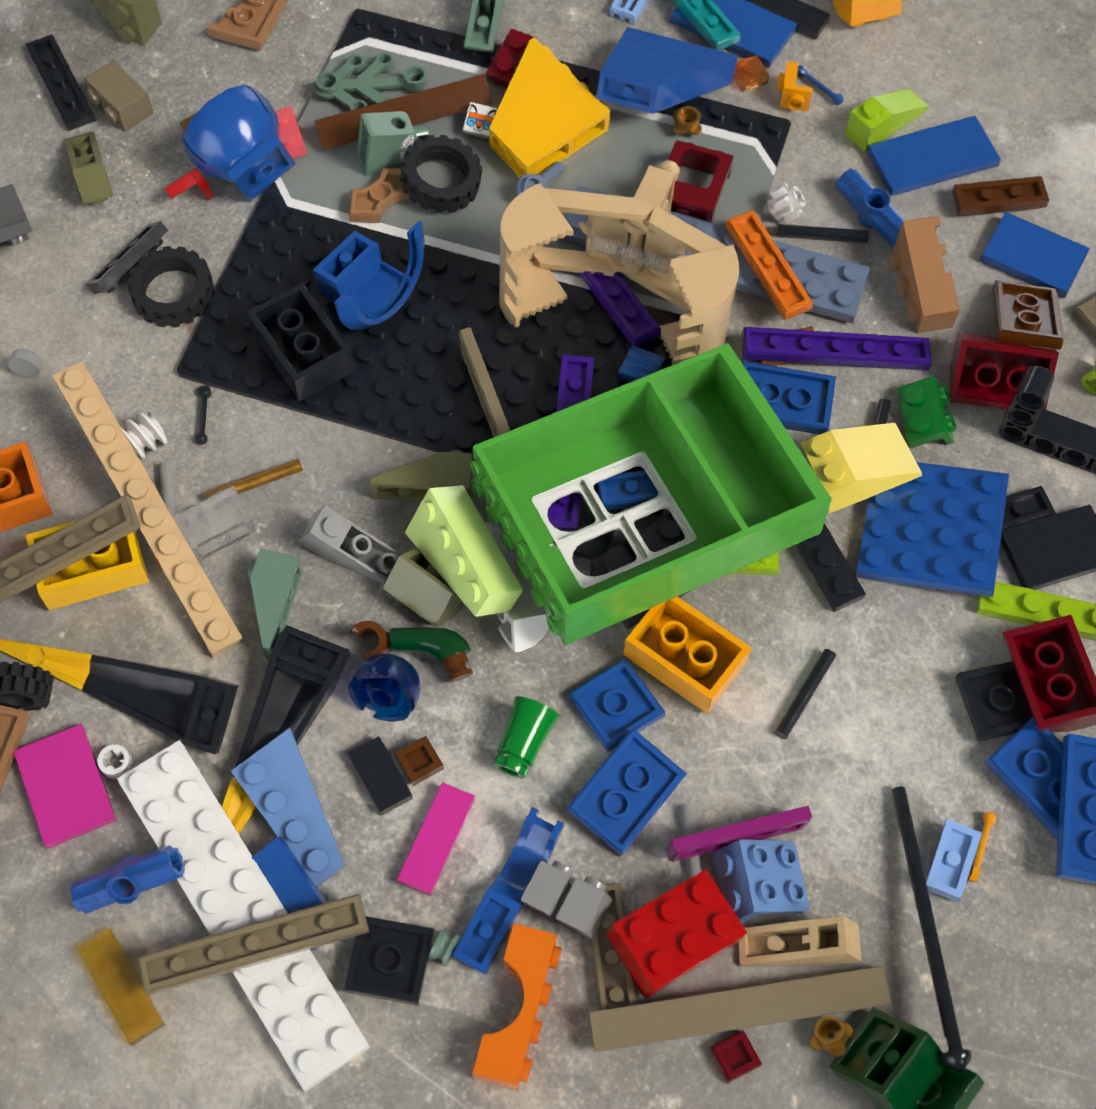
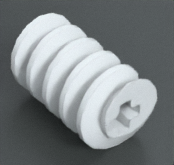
[93,411,168,459]

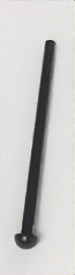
[892,786,972,1070]

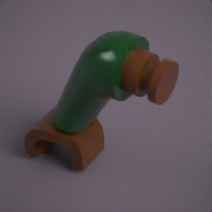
[349,620,473,683]

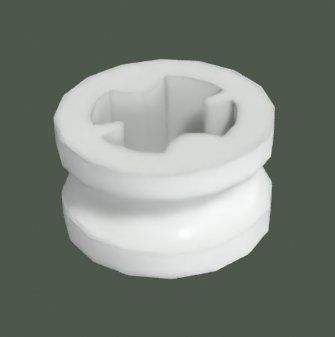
[97,744,133,780]

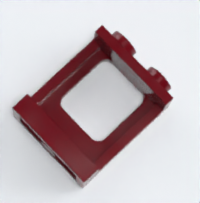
[668,140,734,223]

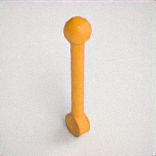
[968,811,996,883]

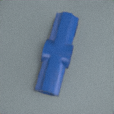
[834,168,906,248]
[70,845,185,914]

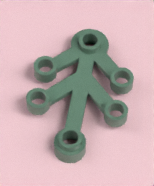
[313,52,427,111]

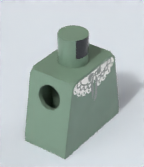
[357,111,429,176]

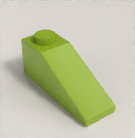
[845,88,929,153]

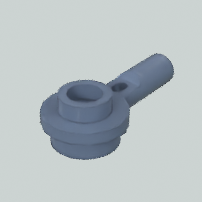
[515,161,564,196]

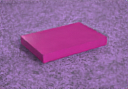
[14,723,117,849]

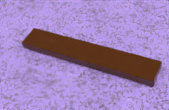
[314,74,493,151]

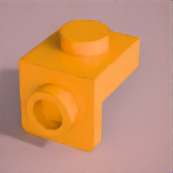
[776,61,813,111]

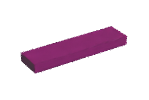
[665,805,813,862]

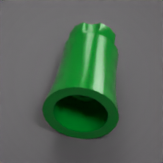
[493,696,560,779]

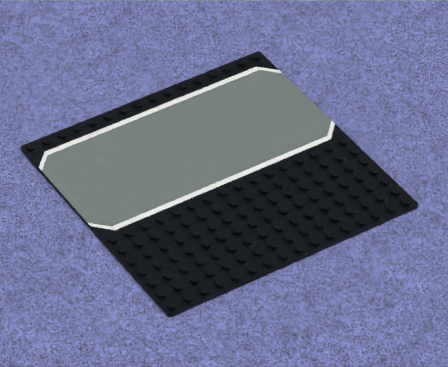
[177,9,791,516]

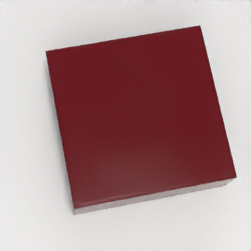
[709,1029,762,1084]

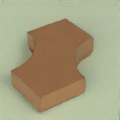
[349,168,410,223]

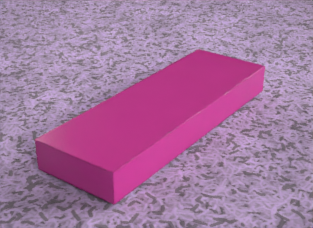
[397,782,475,897]

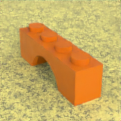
[472,923,562,1091]

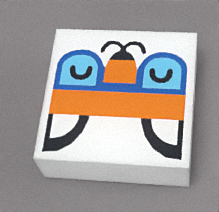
[463,102,498,139]

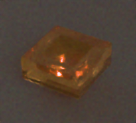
[734,55,770,92]

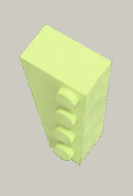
[405,485,523,617]

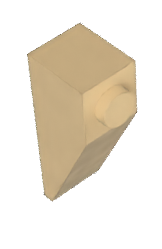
[739,915,862,967]

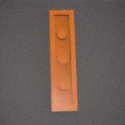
[725,209,813,320]

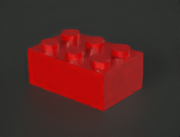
[606,869,747,1000]

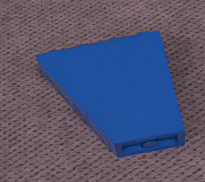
[596,27,738,113]

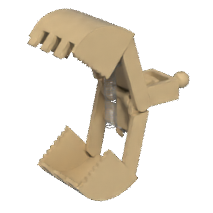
[499,160,739,365]

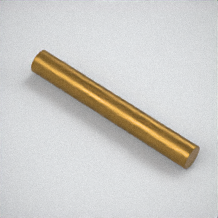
[205,459,303,504]

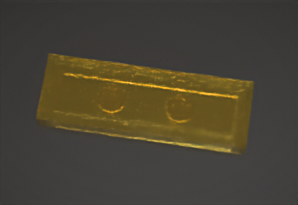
[77,928,166,1046]

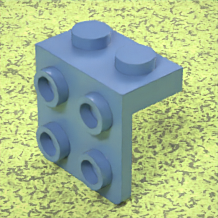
[712,839,809,923]

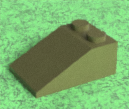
[89,0,162,46]

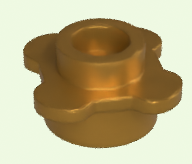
[672,106,702,135]
[809,1016,853,1057]

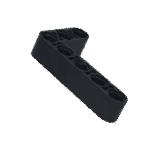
[998,366,1096,475]

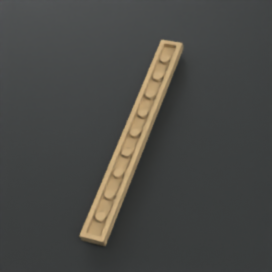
[52,361,243,657]

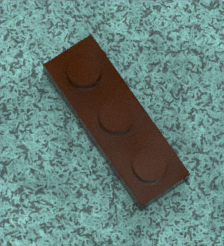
[952,176,1049,216]

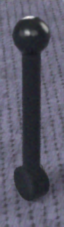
[195,385,212,445]

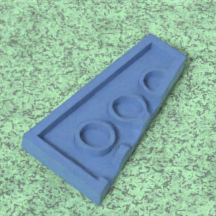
[231,728,345,887]

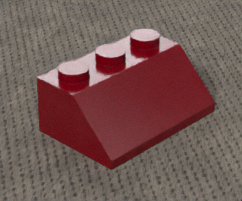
[949,332,1059,410]
[1003,615,1096,732]

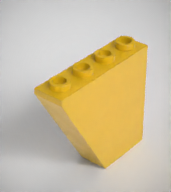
[489,37,610,177]

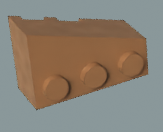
[889,215,959,333]

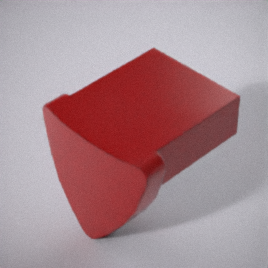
[162,167,215,201]

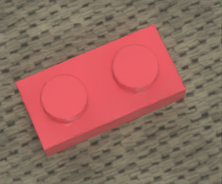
[275,106,308,159]

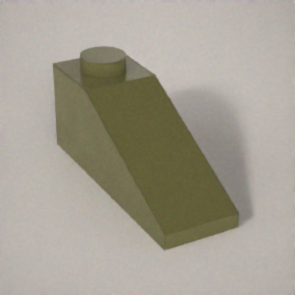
[65,131,113,204]
[370,450,473,501]

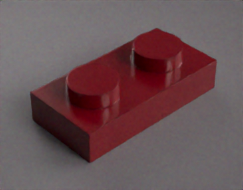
[486,28,537,88]

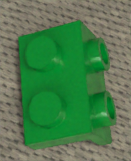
[897,376,957,448]

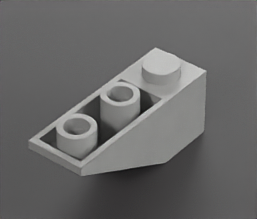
[297,505,401,584]

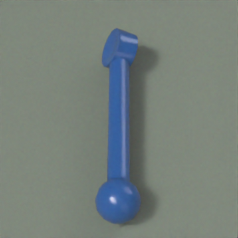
[797,65,844,105]

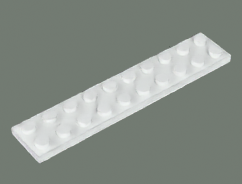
[117,740,371,1092]

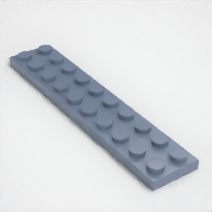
[559,185,870,323]

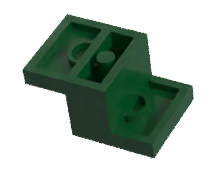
[828,1007,985,1109]

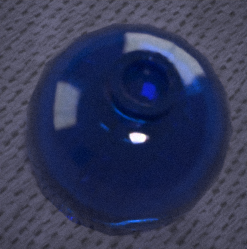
[348,653,421,722]

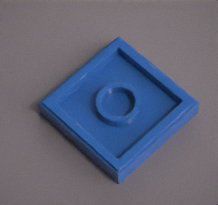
[568,658,665,752]

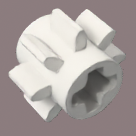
[768,183,806,224]

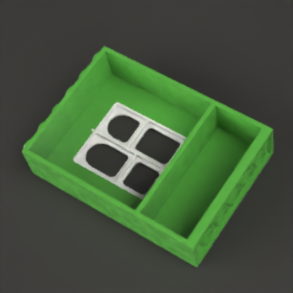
[470,343,832,646]

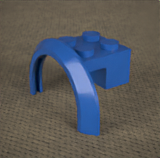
[313,221,425,330]

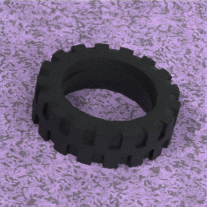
[400,135,482,213]
[127,246,215,328]

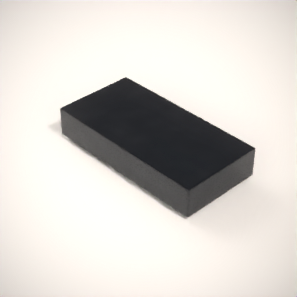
[348,736,413,816]

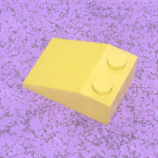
[800,423,922,514]

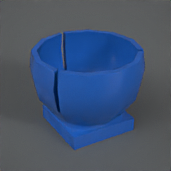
[182,85,296,202]

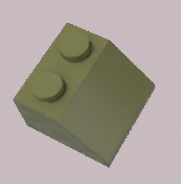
[383,548,465,627]

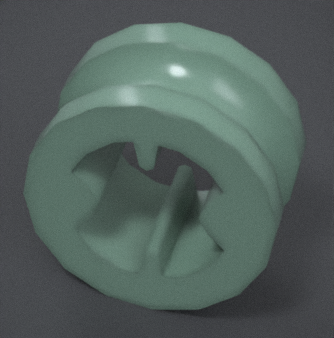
[429,928,461,967]

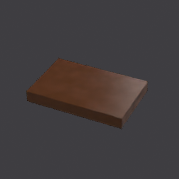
[992,280,1064,350]

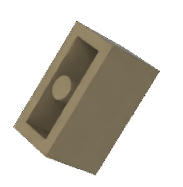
[84,60,154,132]

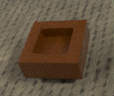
[395,736,444,786]

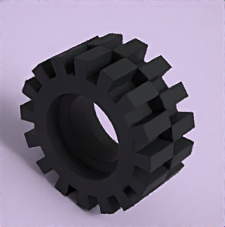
[0,662,54,711]

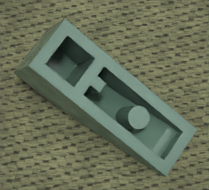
[464,0,506,53]
[248,548,303,661]

